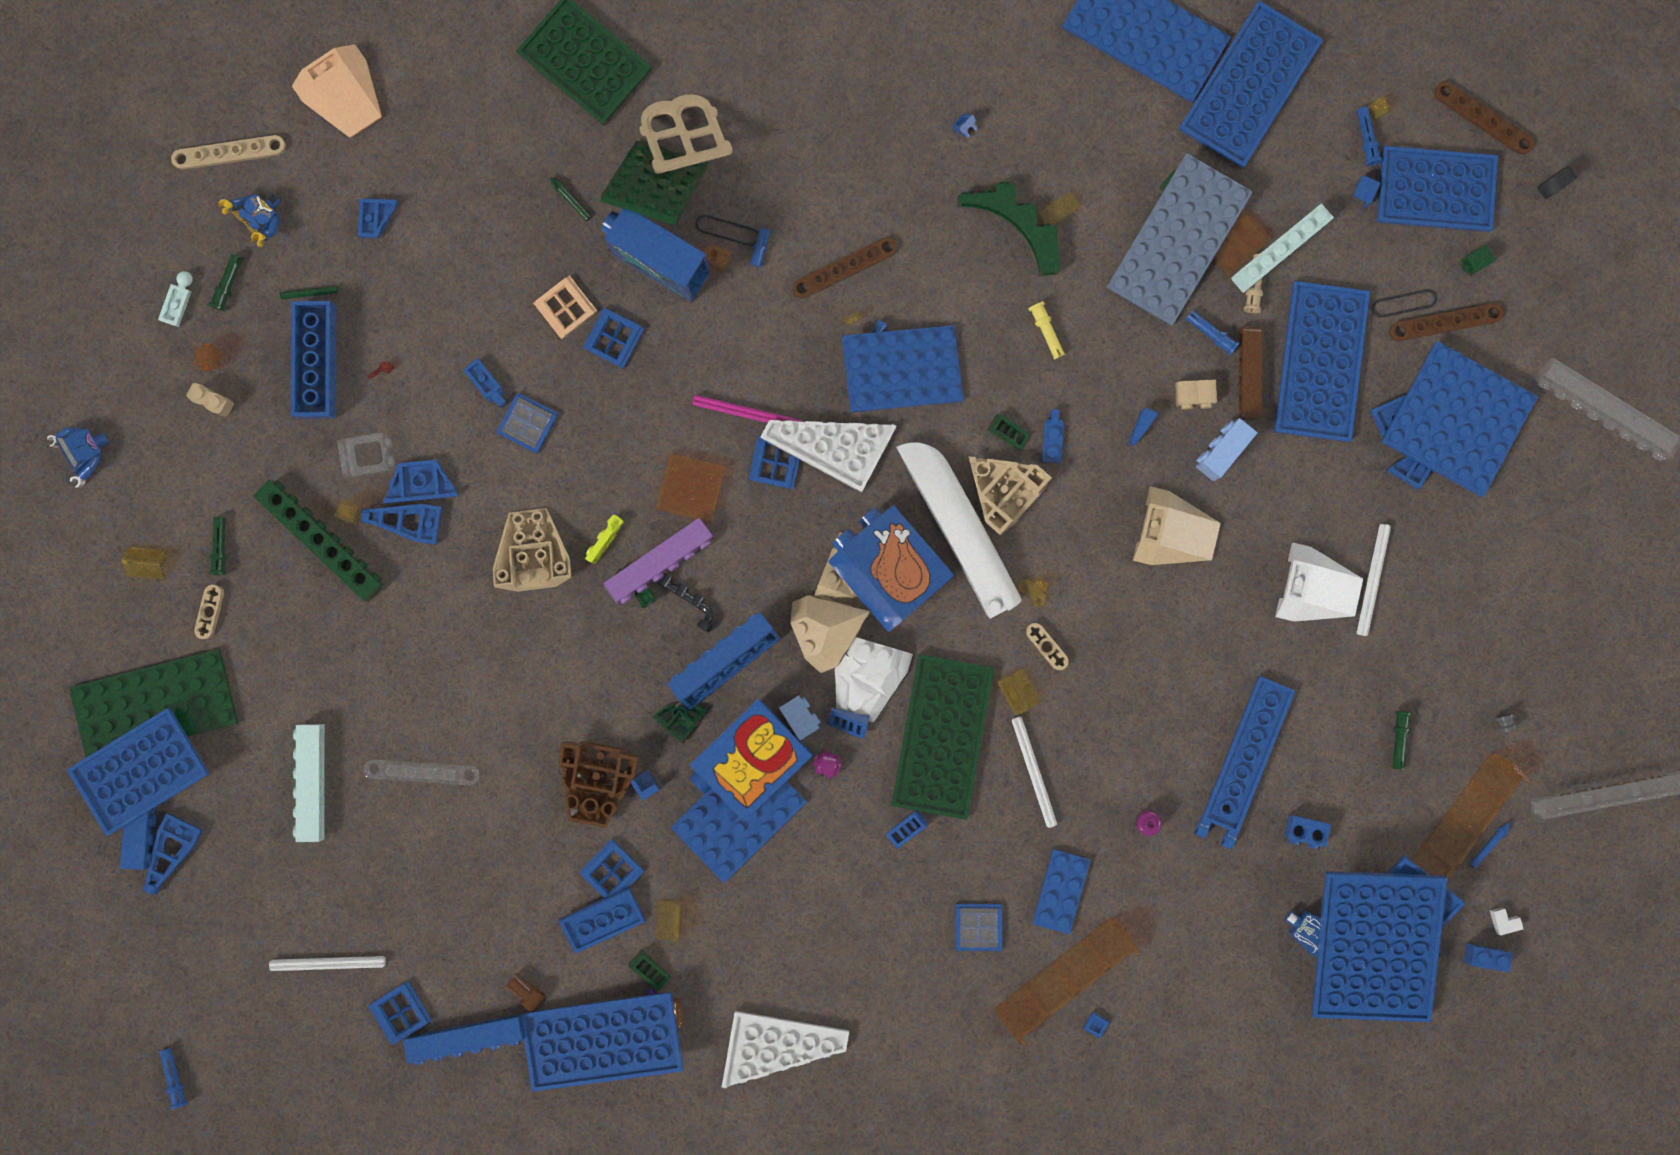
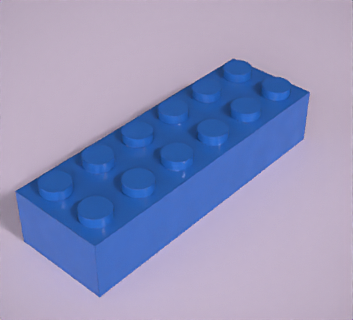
[291,301,336,419]
[668,612,781,710]

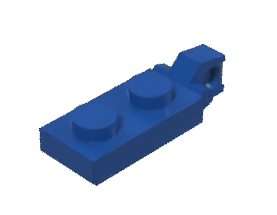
[463,358,507,408]
[1041,409,1064,463]

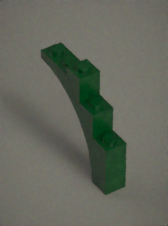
[957,181,1060,276]

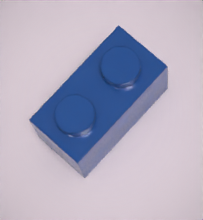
[1463,943,1513,973]

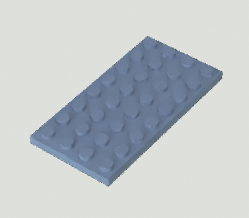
[1106,153,1253,326]

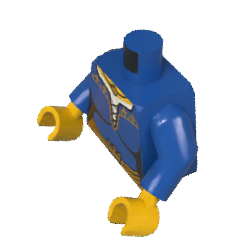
[218,193,281,247]

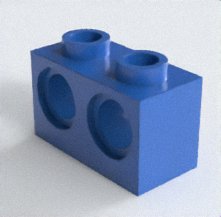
[1284,814,1331,849]

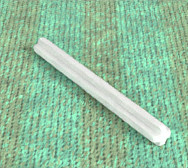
[1357,524,1391,636]
[1012,717,1057,828]
[269,956,386,971]

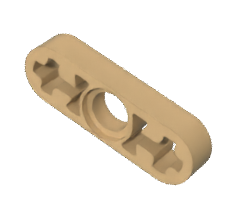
[194,585,224,639]
[1026,623,1068,670]

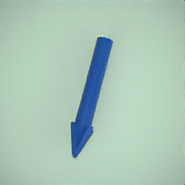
[1469,822,1511,869]

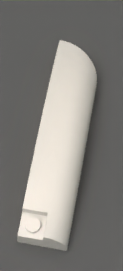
[896,442,1022,619]

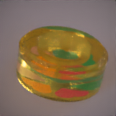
[842,311,862,326]

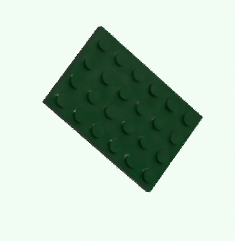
[516,0,652,126]
[600,140,708,225]

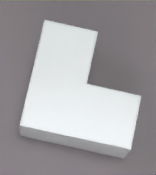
[1490,907,1523,935]

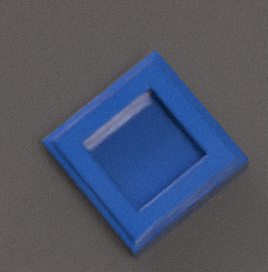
[1083,1011,1110,1039]

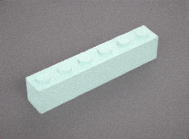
[1231,203,1334,293]
[293,724,324,842]

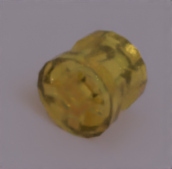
[1368,96,1393,120]

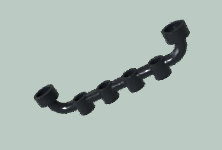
[615,563,713,633]

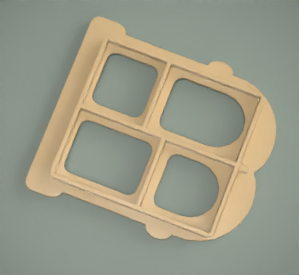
[640,94,733,174]

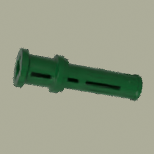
[207,253,243,312]
[208,517,227,576]
[1392,710,1413,770]

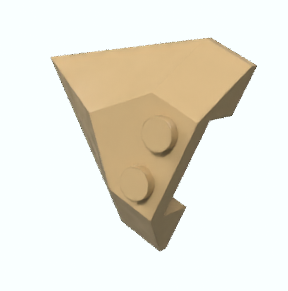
[968,456,1052,535]
[791,595,871,673]

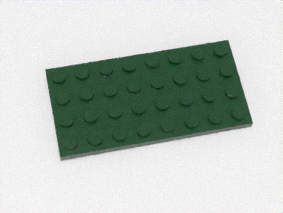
[69,649,238,758]
[891,654,994,820]

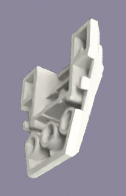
[835,637,913,722]

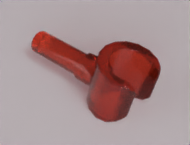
[367,361,395,379]

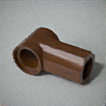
[505,973,546,1012]

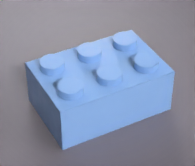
[1195,418,1257,481]

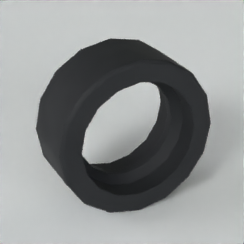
[1537,165,1578,199]

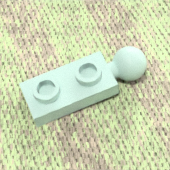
[158,271,193,327]

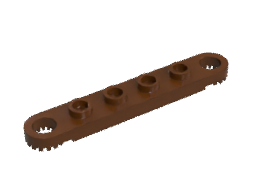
[1434,82,1534,155]
[792,237,897,299]
[1389,303,1503,341]

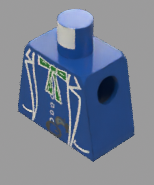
[1285,910,1321,957]

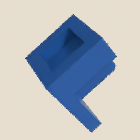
[1353,175,1380,208]
[631,770,660,801]

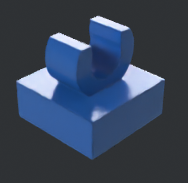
[951,113,977,138]

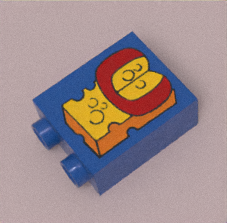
[689,699,813,822]

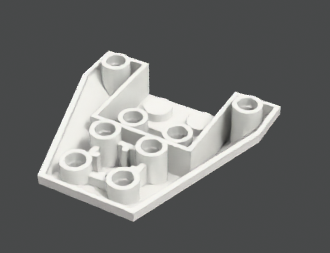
[1275,543,1363,621]

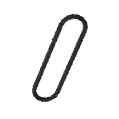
[696,214,759,246]
[1372,289,1437,318]

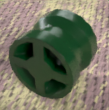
[634,585,657,609]

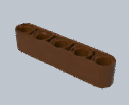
[1239,327,1262,420]

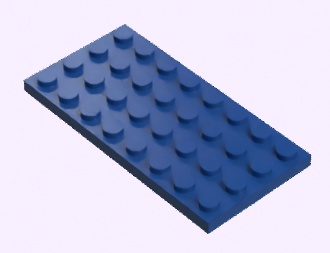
[1062,0,1231,103]
[1178,0,1323,169]
[1274,281,1370,442]
[520,992,684,1092]

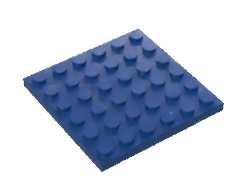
[1380,341,1538,497]

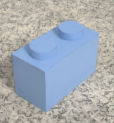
[779,695,821,740]

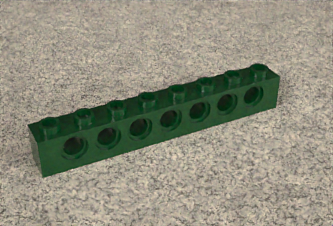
[253,479,384,602]

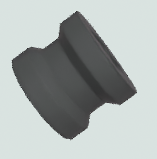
[1495,713,1519,733]

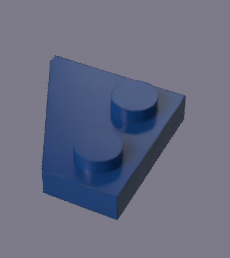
[358,199,398,239]
[1386,456,1431,490]

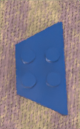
[383,460,459,504]

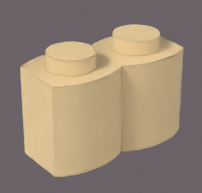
[1175,380,1217,410]
[186,383,234,416]

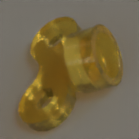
[1018,577,1049,608]

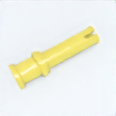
[1028,301,1065,360]

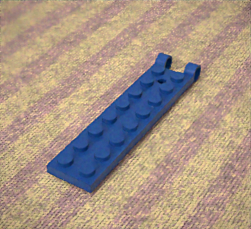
[1194,676,1295,850]

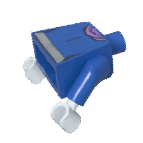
[47,427,109,488]

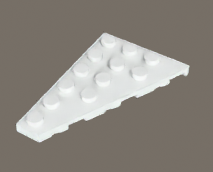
[760,420,896,492]
[722,1011,849,1088]

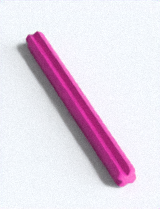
[692,395,804,423]

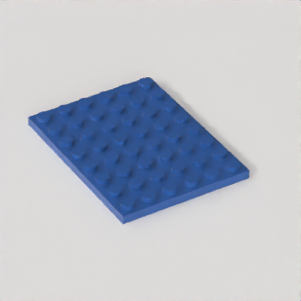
[1312,871,1447,1022]

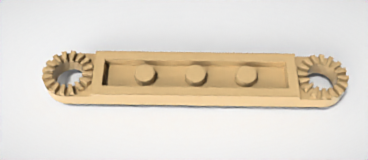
[171,135,286,170]

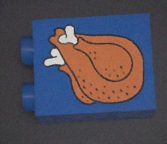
[828,505,954,632]

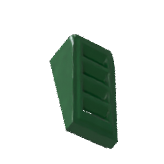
[987,414,1031,451]
[629,949,671,991]

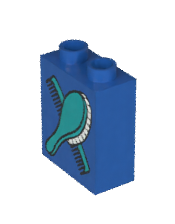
[601,209,711,303]

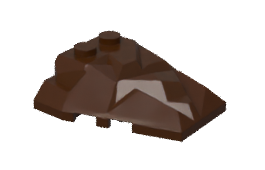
[558,741,638,828]

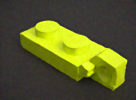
[585,514,624,565]

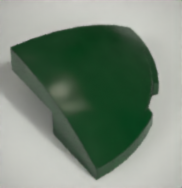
[652,704,707,744]

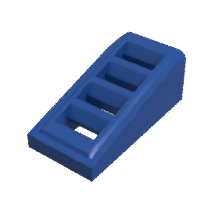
[1128,408,1159,447]
[828,708,869,739]
[885,810,928,849]

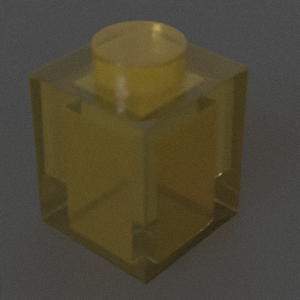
[334,499,364,525]

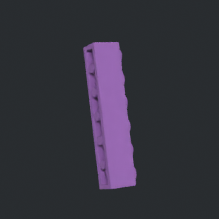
[604,518,713,605]

